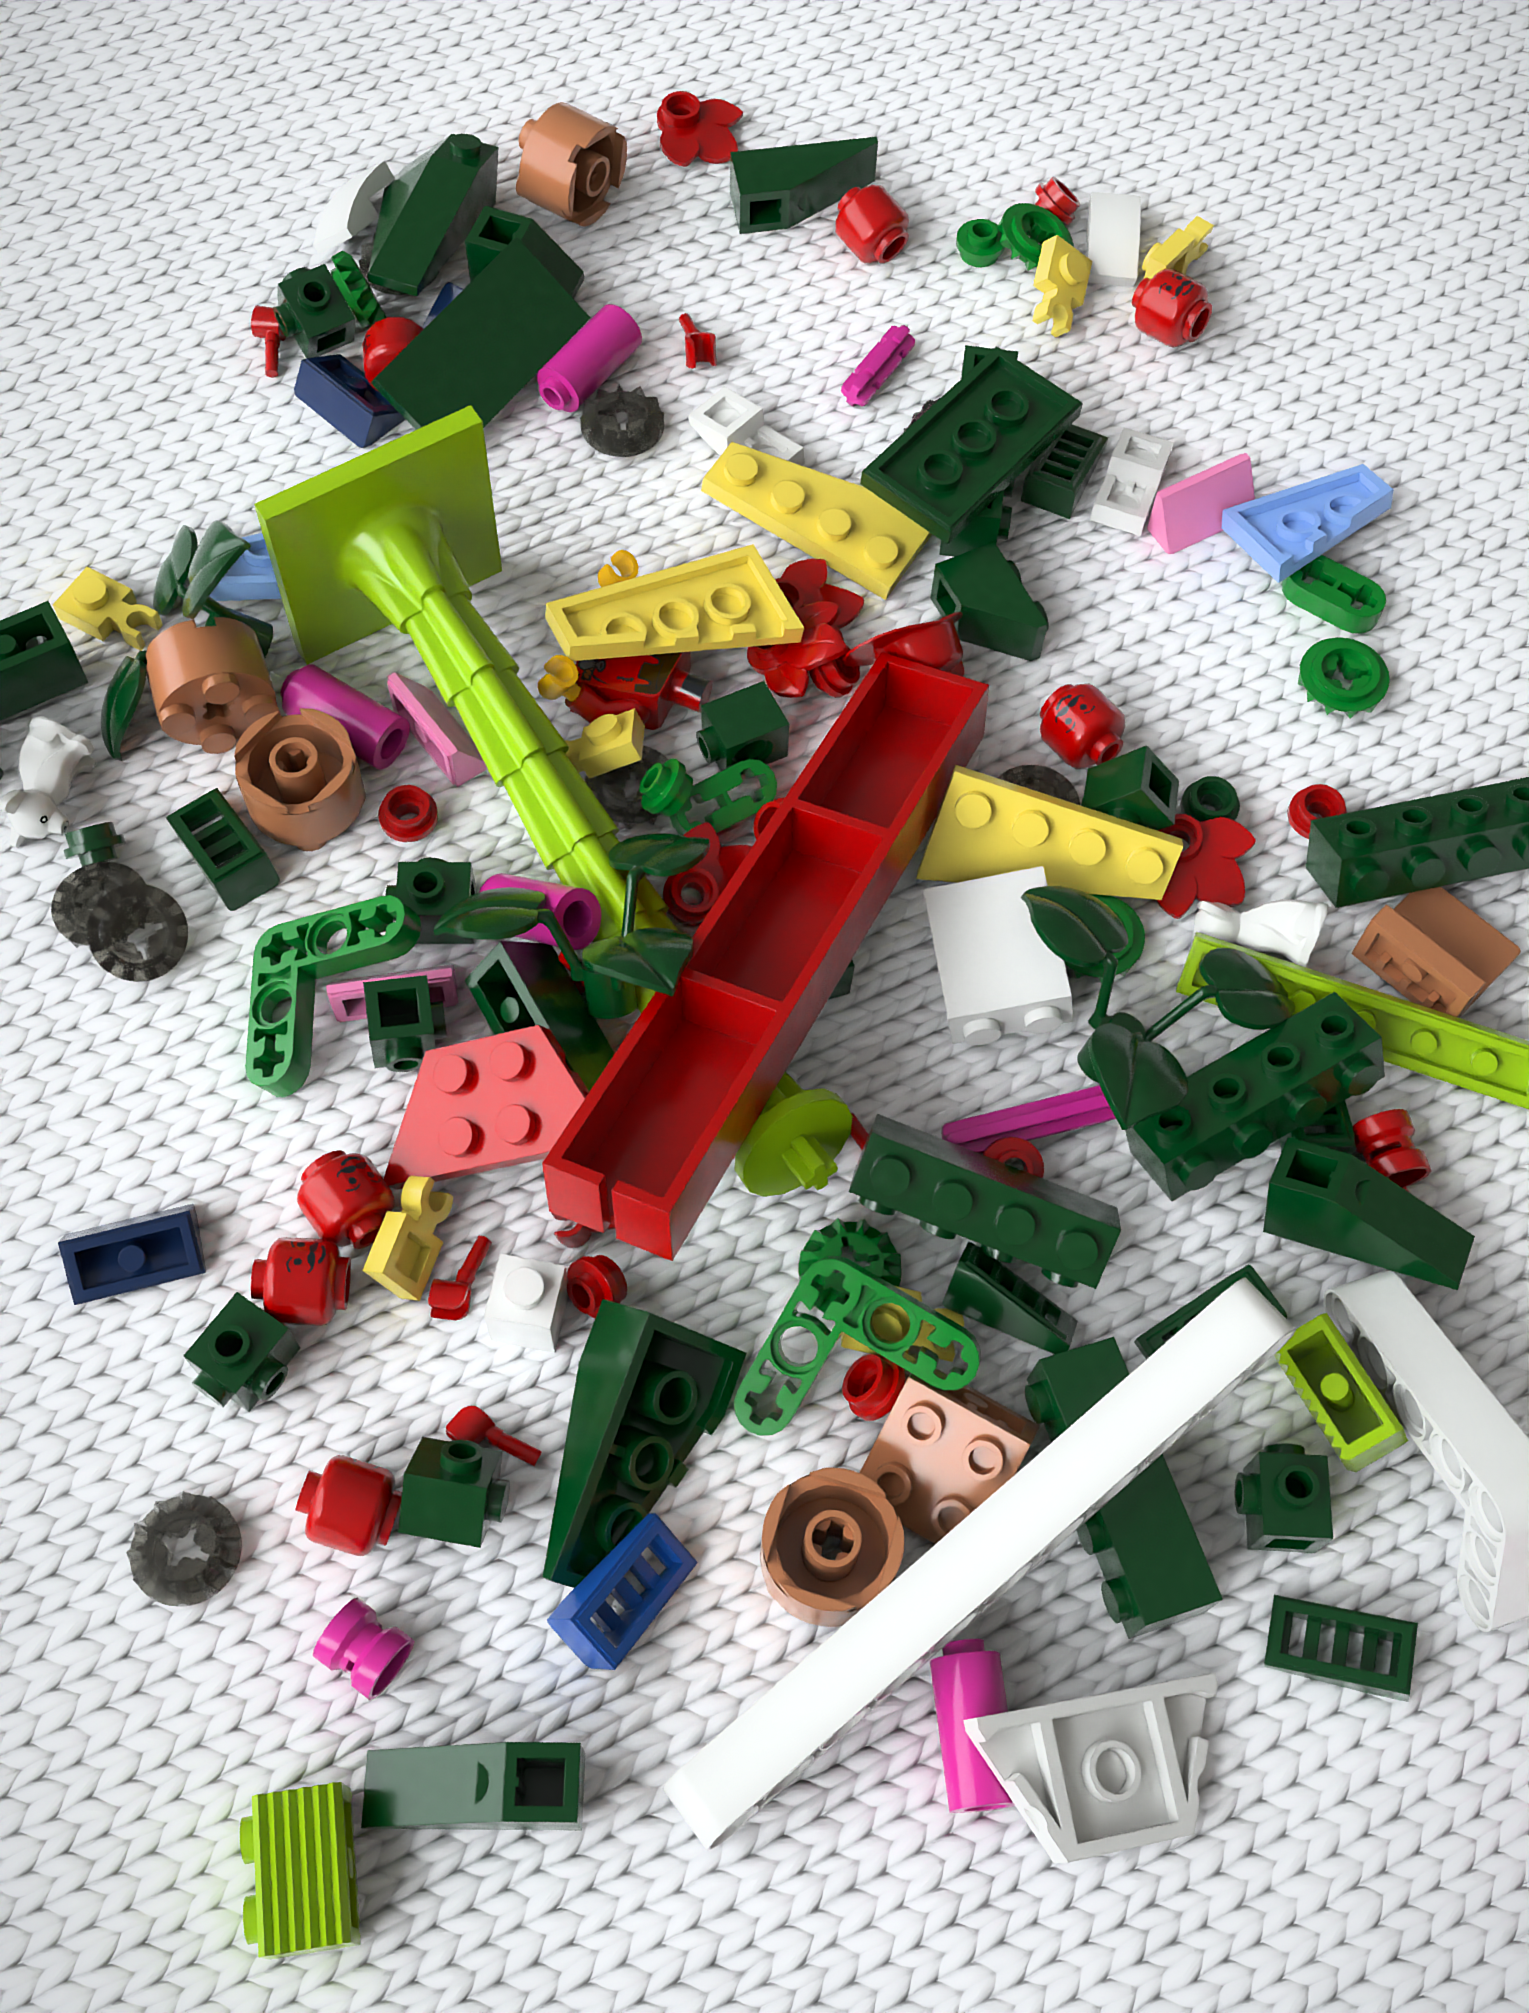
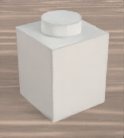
[484,1253,569,1353]

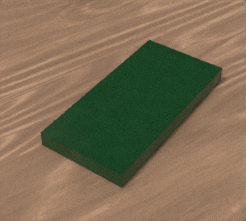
[371,236,591,430]
[860,346,1083,545]

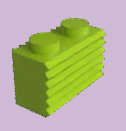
[1273,1313,1409,1472]
[240,1782,361,1960]

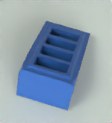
[547,1513,698,1670]

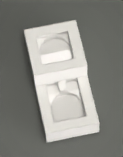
[313,160,395,254]
[1086,191,1141,287]
[688,386,805,466]
[1089,427,1174,536]

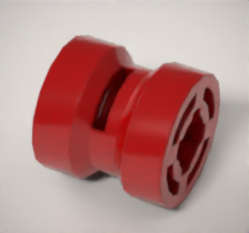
[1353,1109,1431,1187]

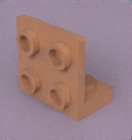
[1351,887,1521,1018]
[860,1369,1040,1544]

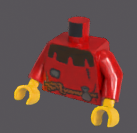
[538,550,713,730]

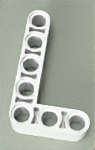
[1324,1270,1529,1632]

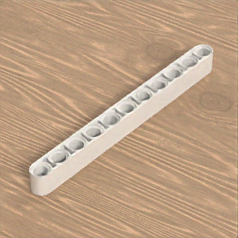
[663,1277,1296,1851]

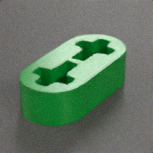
[1281,555,1386,634]
[670,759,777,836]

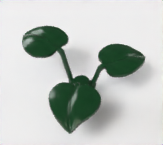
[101,520,273,762]
[433,833,710,1019]
[1021,886,1295,1130]

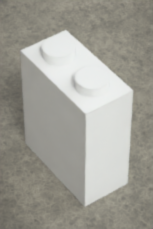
[923,866,1073,1045]

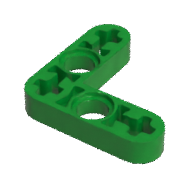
[245,895,422,1097]
[734,1256,981,1436]

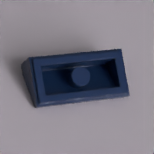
[294,354,405,448]
[58,1204,206,1305]

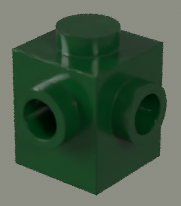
[273,264,356,358]
[1081,745,1179,831]
[385,857,477,944]
[363,975,447,1072]
[184,1292,301,1412]
[398,1437,510,1548]
[1234,1443,1333,1553]

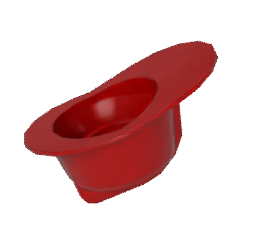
[843,612,965,677]

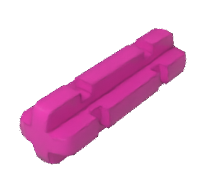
[841,325,915,407]

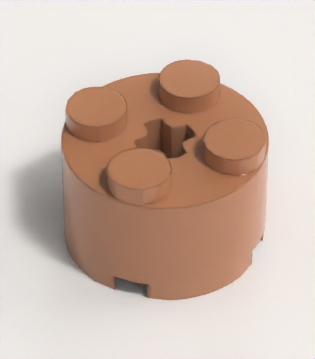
[516,102,627,227]
[145,617,279,754]
[234,708,366,852]
[760,1467,905,1627]

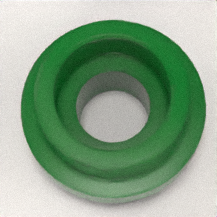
[956,219,1005,267]
[639,759,693,817]

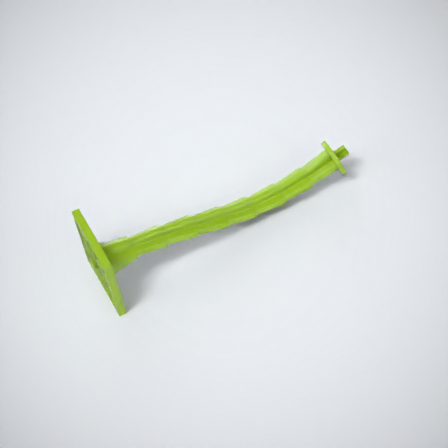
[254,405,853,1197]

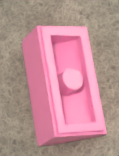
[1147,453,1255,554]
[387,672,487,787]
[326,965,459,1022]

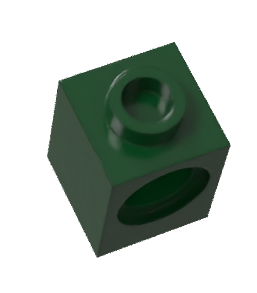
[696,681,790,775]

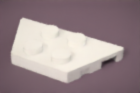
[963,1672,1218,1863]

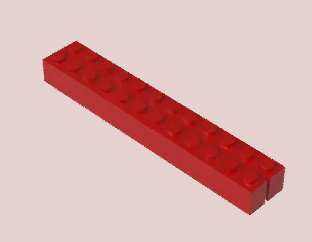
[542,652,989,1261]

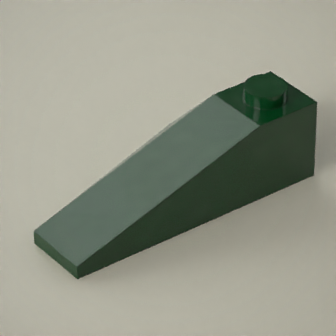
[368,134,499,297]
[543,1299,747,1588]

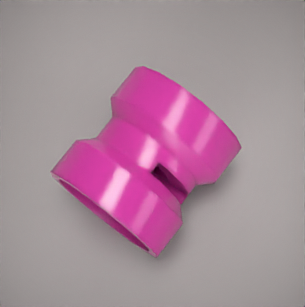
[313,1597,415,1701]

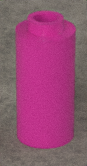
[537,304,642,412]
[280,664,410,770]
[479,873,601,950]
[929,1639,1015,1813]

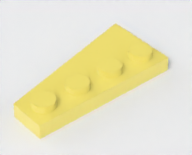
[701,442,932,600]
[545,544,804,661]
[916,765,1184,900]

